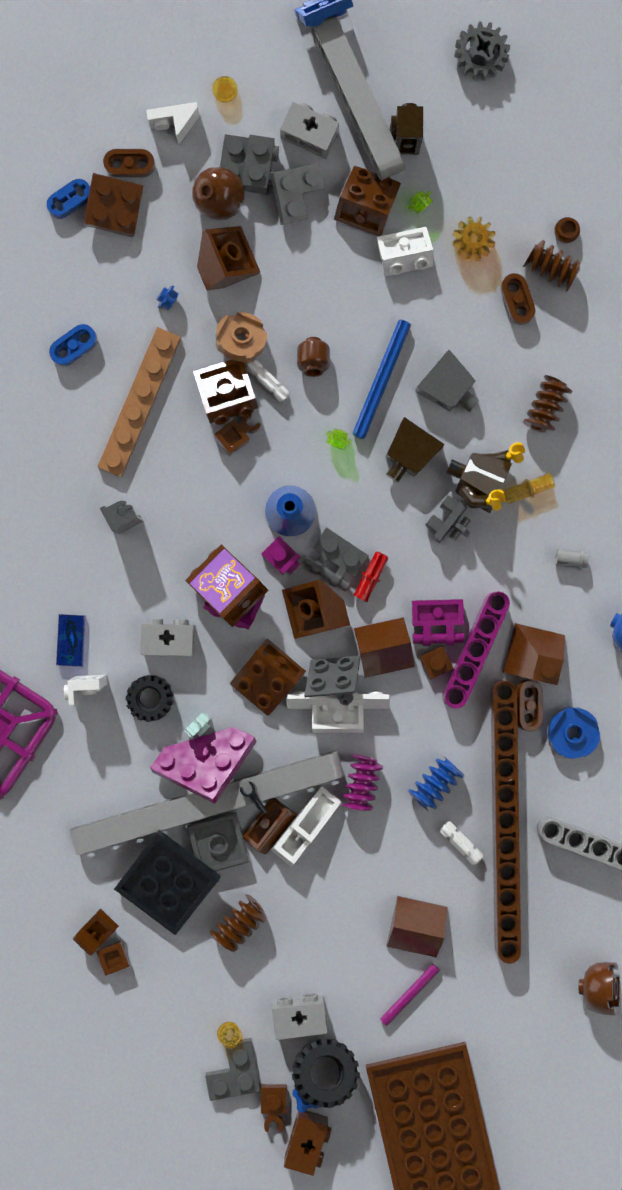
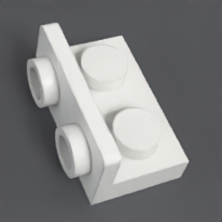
[377,227,433,276]
[64,674,107,707]

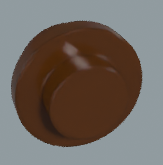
[554,217,580,243]

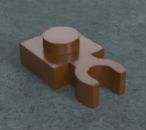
[213,414,261,456]
[261,1084,287,1132]

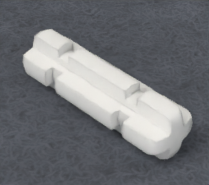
[247,360,289,402]
[440,821,483,865]

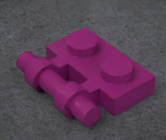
[411,599,464,646]

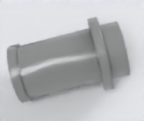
[555,549,588,570]

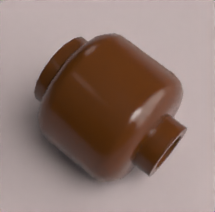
[297,337,330,377]

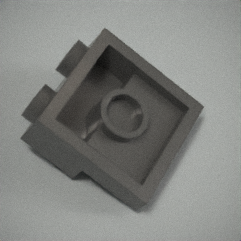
[220,134,279,195]

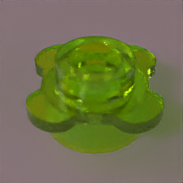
[407,190,433,214]
[326,428,352,450]

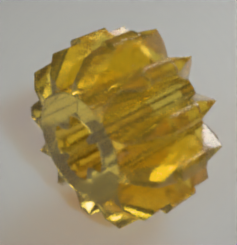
[452,216,496,261]

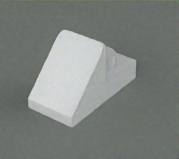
[146,102,200,144]

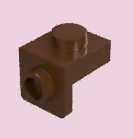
[73,908,119,956]

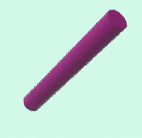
[380,963,440,1026]

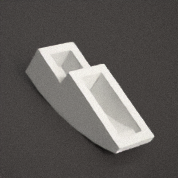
[271,786,341,866]

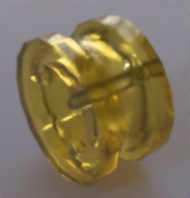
[217,1022,242,1049]

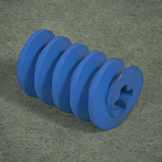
[408,756,465,811]

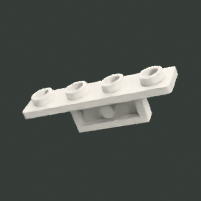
[287,691,390,733]

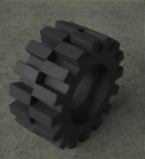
[126,675,174,722]

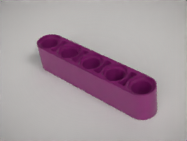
[442,591,510,709]

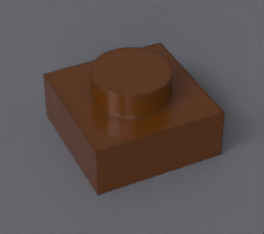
[419,645,454,679]
[96,940,131,976]

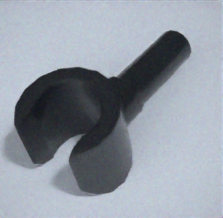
[240,781,267,815]

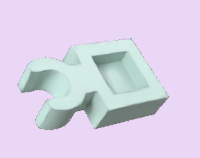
[184,711,211,738]

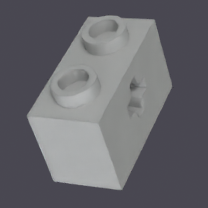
[280,102,339,159]
[141,619,195,656]
[272,993,327,1040]

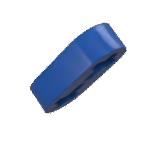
[47,179,90,219]

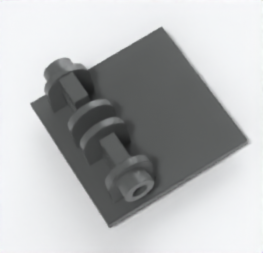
[304,655,360,705]

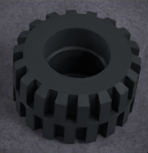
[292,1039,360,1108]

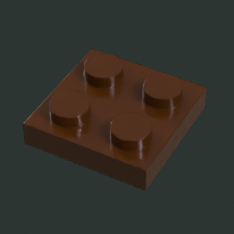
[83,173,143,237]

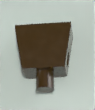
[386,417,445,483]

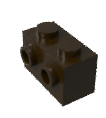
[389,103,423,155]

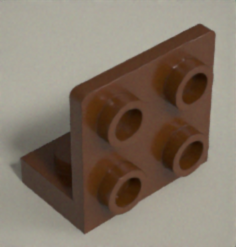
[334,166,401,236]
[230,639,306,716]

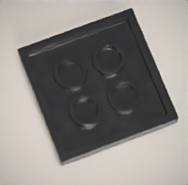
[114,830,221,935]

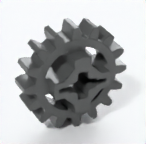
[454,21,510,81]

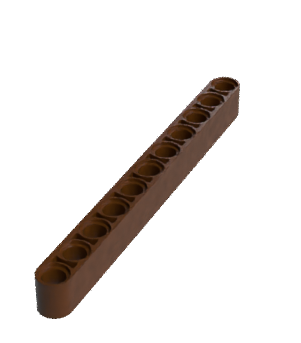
[490,680,521,964]

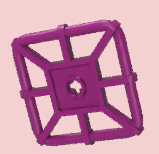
[0,670,58,799]

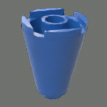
[265,486,316,536]

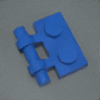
[294,0,353,27]

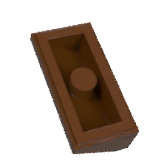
[243,797,296,855]

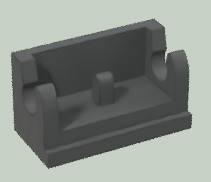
[100,501,144,534]

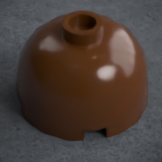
[192,167,244,220]
[578,962,620,1016]

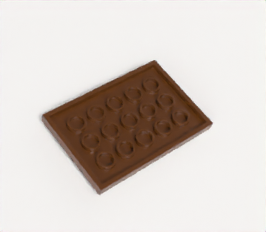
[366,1042,500,1190]

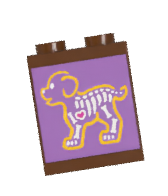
[185,544,269,627]

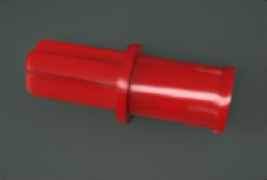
[353,552,388,602]

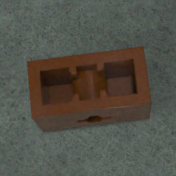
[284,1110,332,1176]

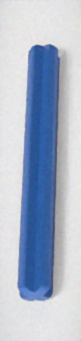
[353,319,411,439]

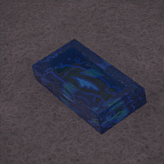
[56,614,86,666]

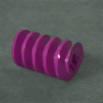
[341,754,383,811]

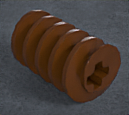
[523,240,581,292]
[523,375,573,433]
[210,894,267,952]

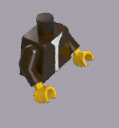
[446,442,526,513]

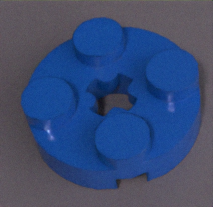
[547,707,600,759]

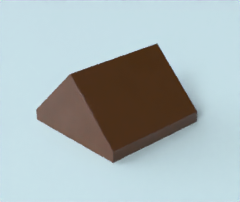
[354,617,415,678]
[386,896,447,958]

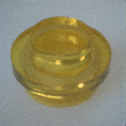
[212,76,238,103]

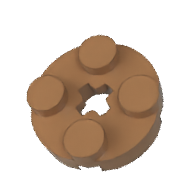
[215,312,267,363]

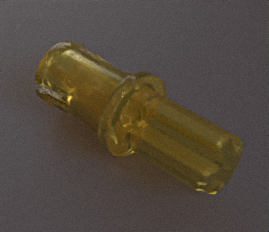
[503,473,555,504]

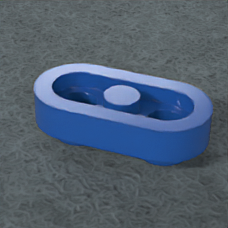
[49,324,97,366]

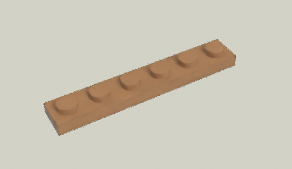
[97,327,181,478]

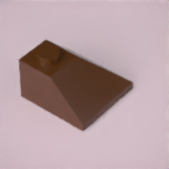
[197,226,260,291]
[282,579,350,639]
[503,623,565,686]

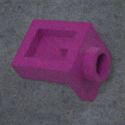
[261,536,301,575]

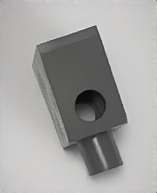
[415,350,480,412]

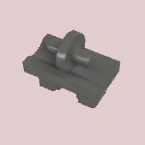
[425,496,471,543]

